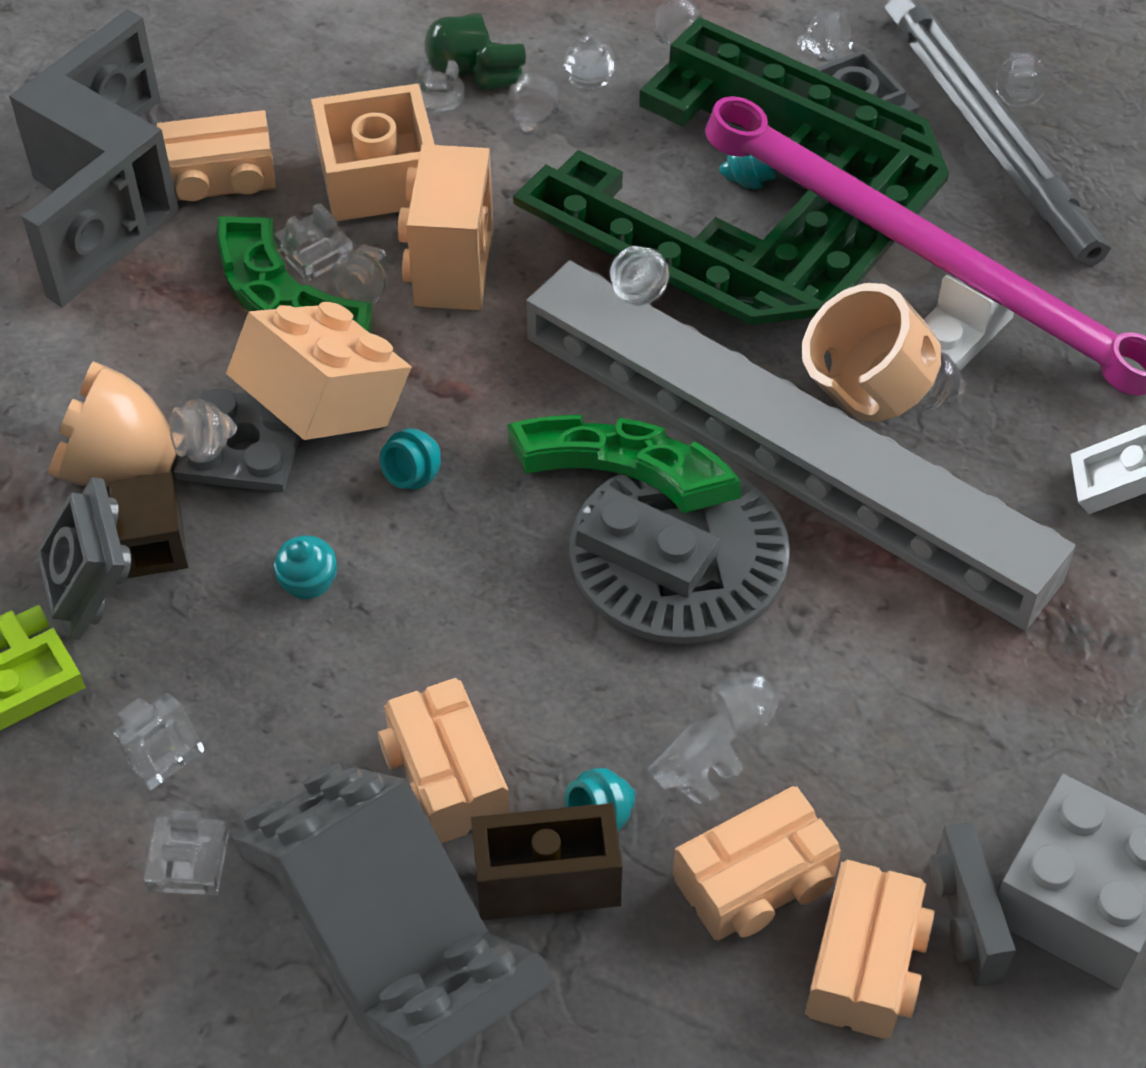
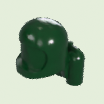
[425,13,526,90]

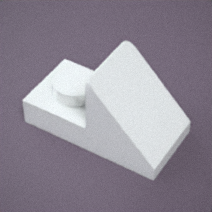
[923,275,1014,383]
[1071,425,1146,514]

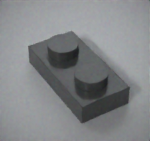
[577,487,720,598]
[929,821,1016,986]

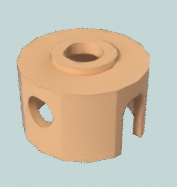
[802,283,941,422]

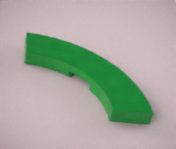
[217,216,373,334]
[507,415,741,514]

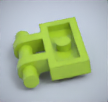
[0,604,86,730]

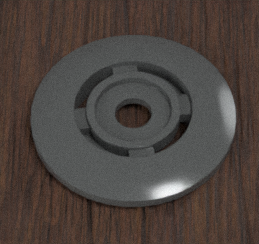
[570,474,790,644]

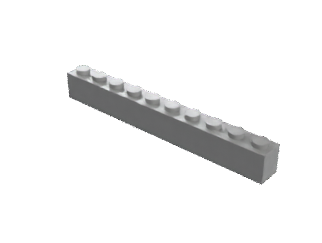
[526,260,1076,632]

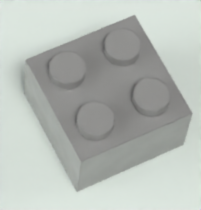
[997,774,1146,990]

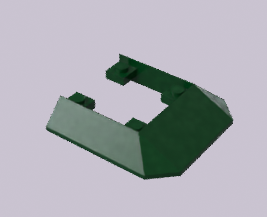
[513,17,949,325]

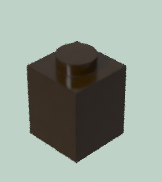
[109,472,189,578]

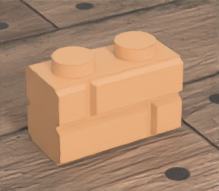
[157,110,277,201]
[377,678,510,844]
[673,786,841,941]
[805,860,935,1039]

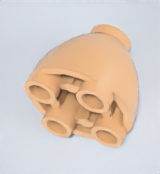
[47,361,184,488]

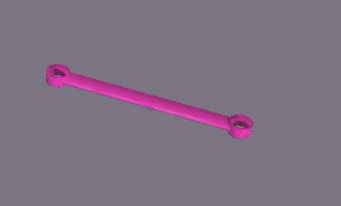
[705,96,1146,396]

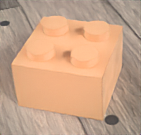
[311,83,435,222]
[398,144,493,311]
[226,302,412,440]

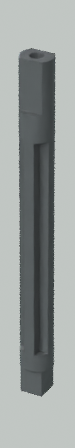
[884,0,1111,267]

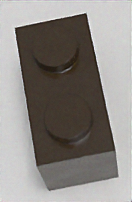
[471,803,623,920]

